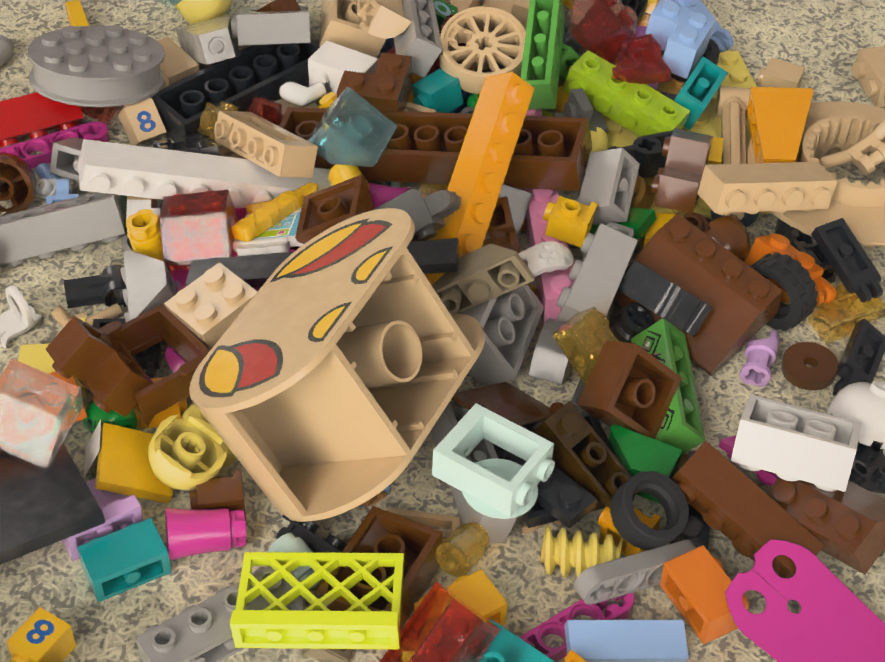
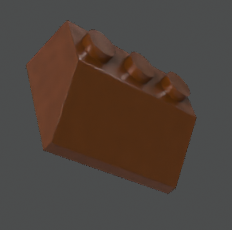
[766,477,885,575]
[316,506,444,632]

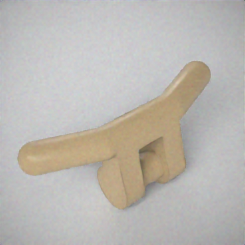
[819,118,885,176]

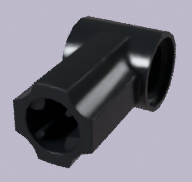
[64,265,127,308]

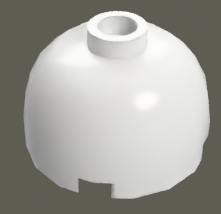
[826,381,885,449]

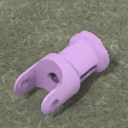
[739,330,779,387]

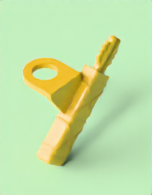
[231,182,318,242]

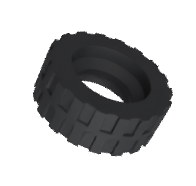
[750,252,818,331]

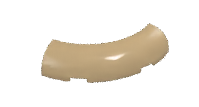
[357,0,411,39]

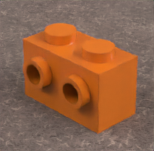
[659,545,749,645]

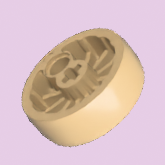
[438,6,526,94]

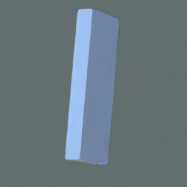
[564,620,689,662]

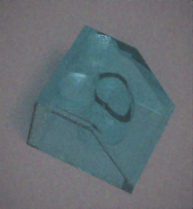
[307,86,397,167]

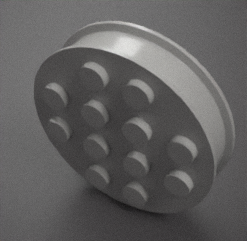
[28,25,165,107]

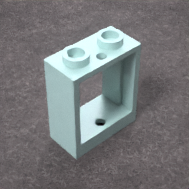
[432,403,555,517]

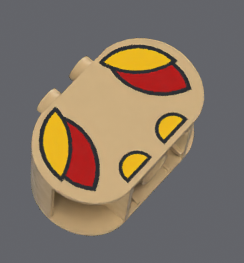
[189,208,485,522]

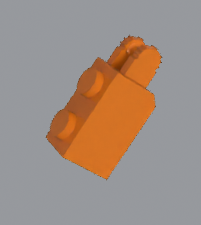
[745,233,837,307]

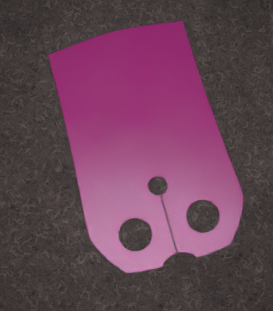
[725,539,885,662]

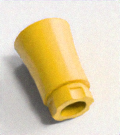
[126,209,177,270]

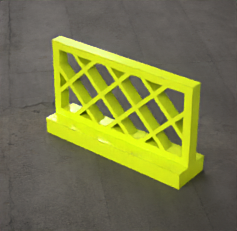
[230,552,404,649]

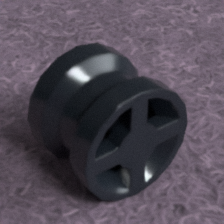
[610,302,654,343]

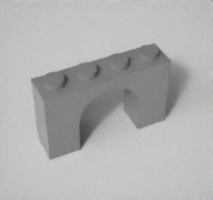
[231,5,311,46]

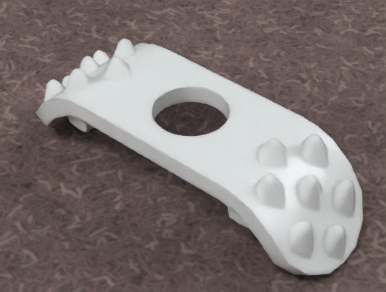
[518,241,574,277]

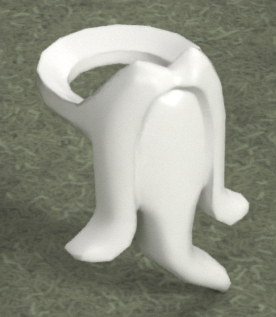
[0,285,42,349]

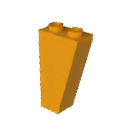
[747,87,813,163]

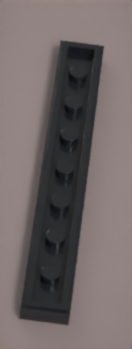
[186,238,460,288]

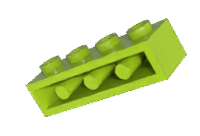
[563,50,690,137]

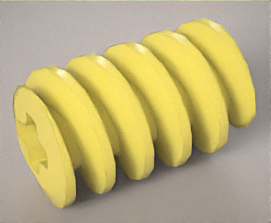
[540,525,622,578]

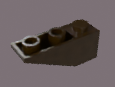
[532,401,640,508]

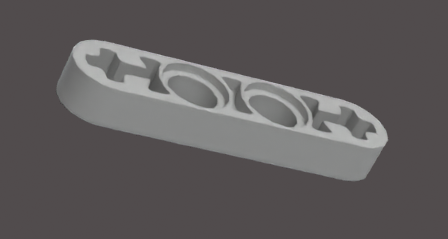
[573,540,697,605]

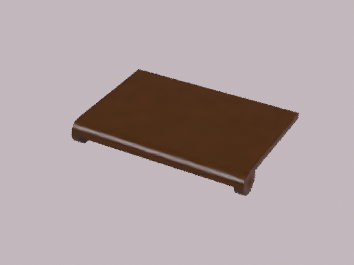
[452,382,564,427]

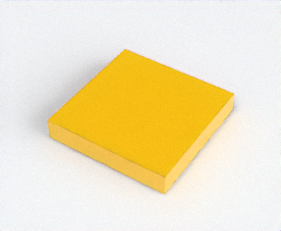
[95,423,173,503]

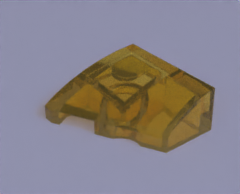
[808,282,885,344]

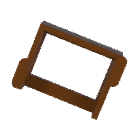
[98,304,210,427]

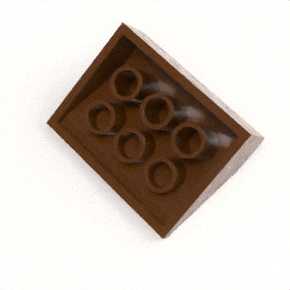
[613,213,783,376]

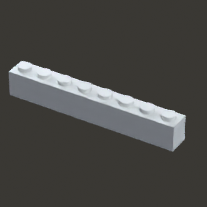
[78,139,331,208]

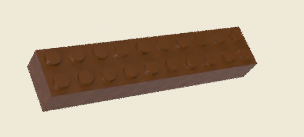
[279,107,592,191]

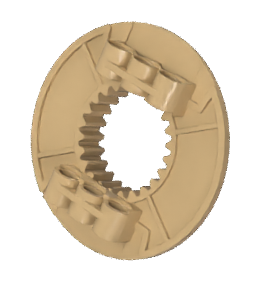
[746,101,885,249]

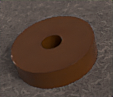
[781,342,838,391]

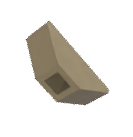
[432,243,535,314]

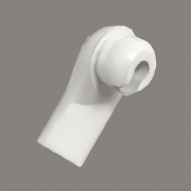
[279,82,327,106]

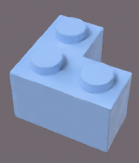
[643,0,715,79]

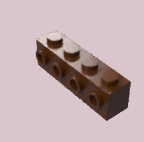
[671,441,825,579]

